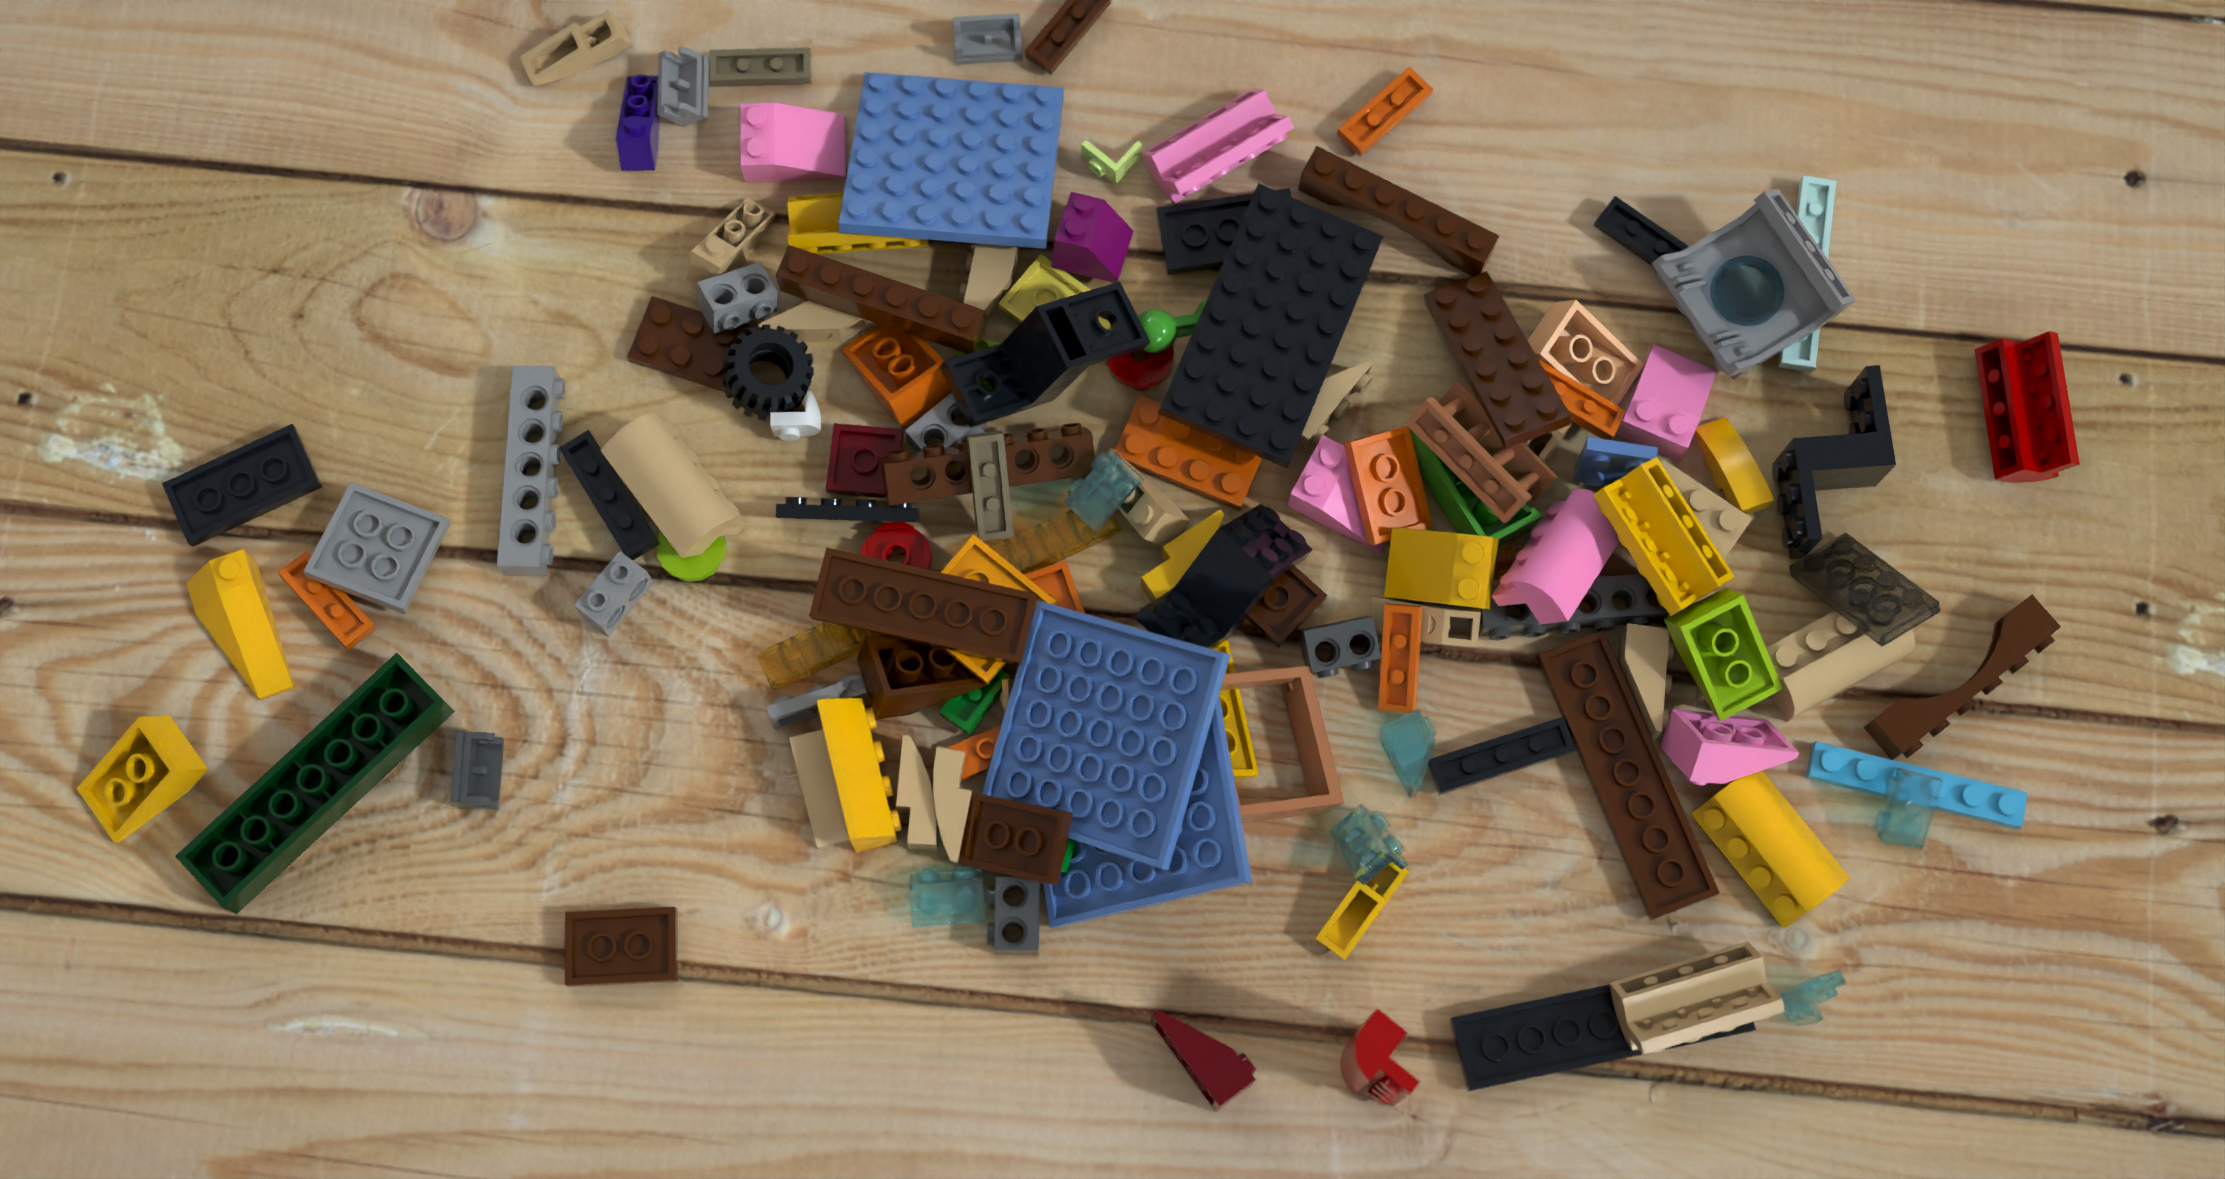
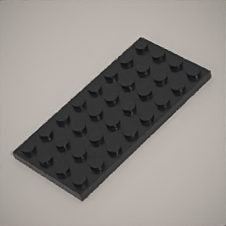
[1158,183,1384,468]

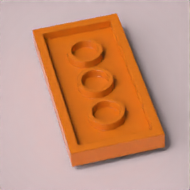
[1115,394,1263,511]

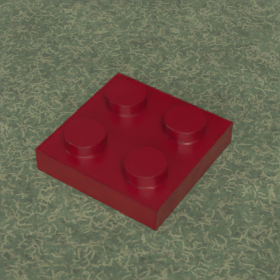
[826,423,904,498]

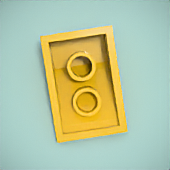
[1384,527,1499,610]
[76,715,208,843]

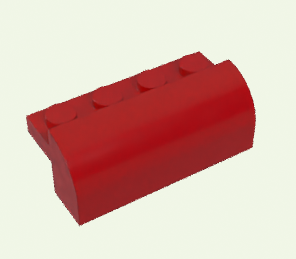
[1974,331,2080,483]
[1341,1008,1420,1106]

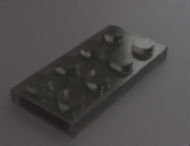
[1789,532,1940,647]

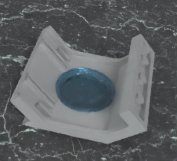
[1651,189,1856,380]

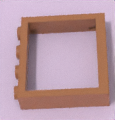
[1220,666,1344,823]

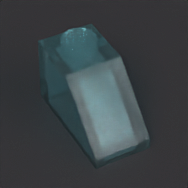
[1377,709,1436,798]

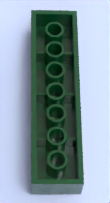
[175,653,455,914]

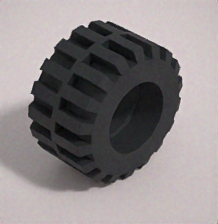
[722,324,814,420]

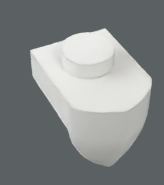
[770,391,821,441]

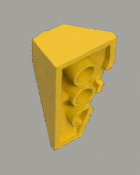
[186,549,295,700]

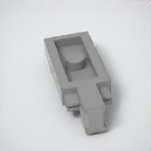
[766,674,867,730]

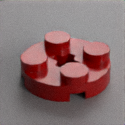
[1106,344,1174,392]
[861,522,932,570]

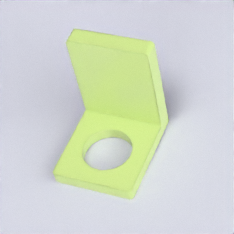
[1081,140,1142,185]

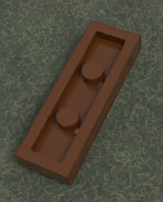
[1025,0,1111,75]

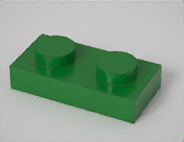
[939,669,1012,736]

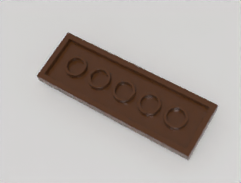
[1424,271,1571,449]
[809,547,1037,666]

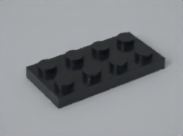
[1156,188,1291,275]
[162,424,323,547]

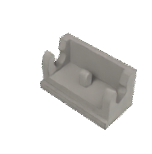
[953,13,1023,65]
[657,47,709,127]

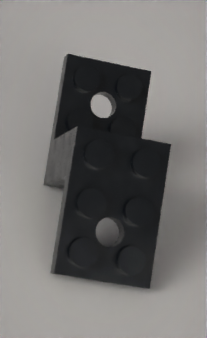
[940,281,1150,428]
[1772,365,1896,559]
[1134,504,1313,650]

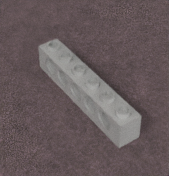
[497,366,565,576]

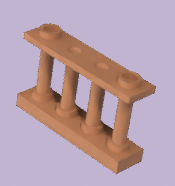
[1405,379,1558,524]

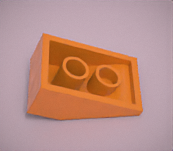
[841,324,952,429]

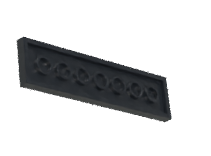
[1450,984,1756,1092]

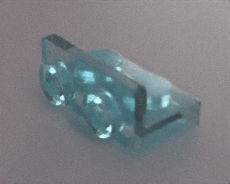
[1064,450,1144,531]
[1875,768,1943,850]
[1329,804,1408,885]
[909,866,985,927]
[1780,969,1846,1026]

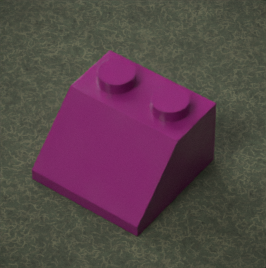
[1051,192,1134,283]

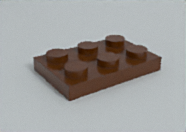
[627,296,749,392]
[1246,566,1327,648]
[958,792,1073,885]
[565,907,678,987]

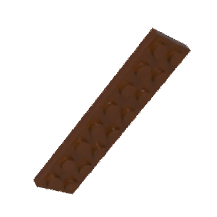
[1536,630,1720,921]

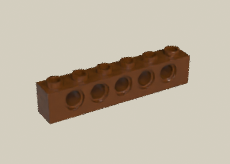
[880,423,1097,506]

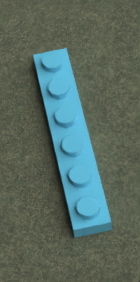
[1806,741,2027,830]

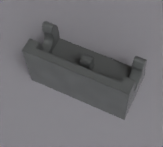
[451,731,504,810]

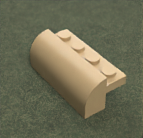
[600,412,746,558]
[1766,586,1915,722]
[1610,941,1785,1055]

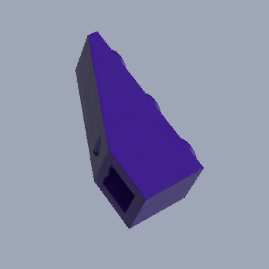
[616,74,660,171]

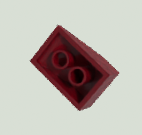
[1151,1010,1256,1112]

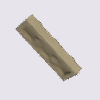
[709,47,811,86]
[966,431,1014,541]

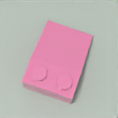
[740,102,846,183]
[1615,344,1717,461]
[1288,435,1387,553]
[1660,709,1799,785]

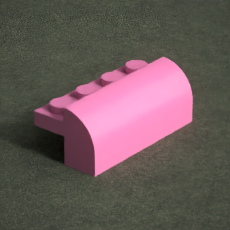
[1141,88,1294,204]
[1492,489,1620,624]

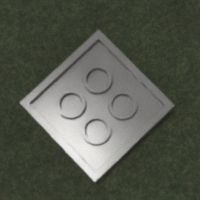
[303,482,450,614]

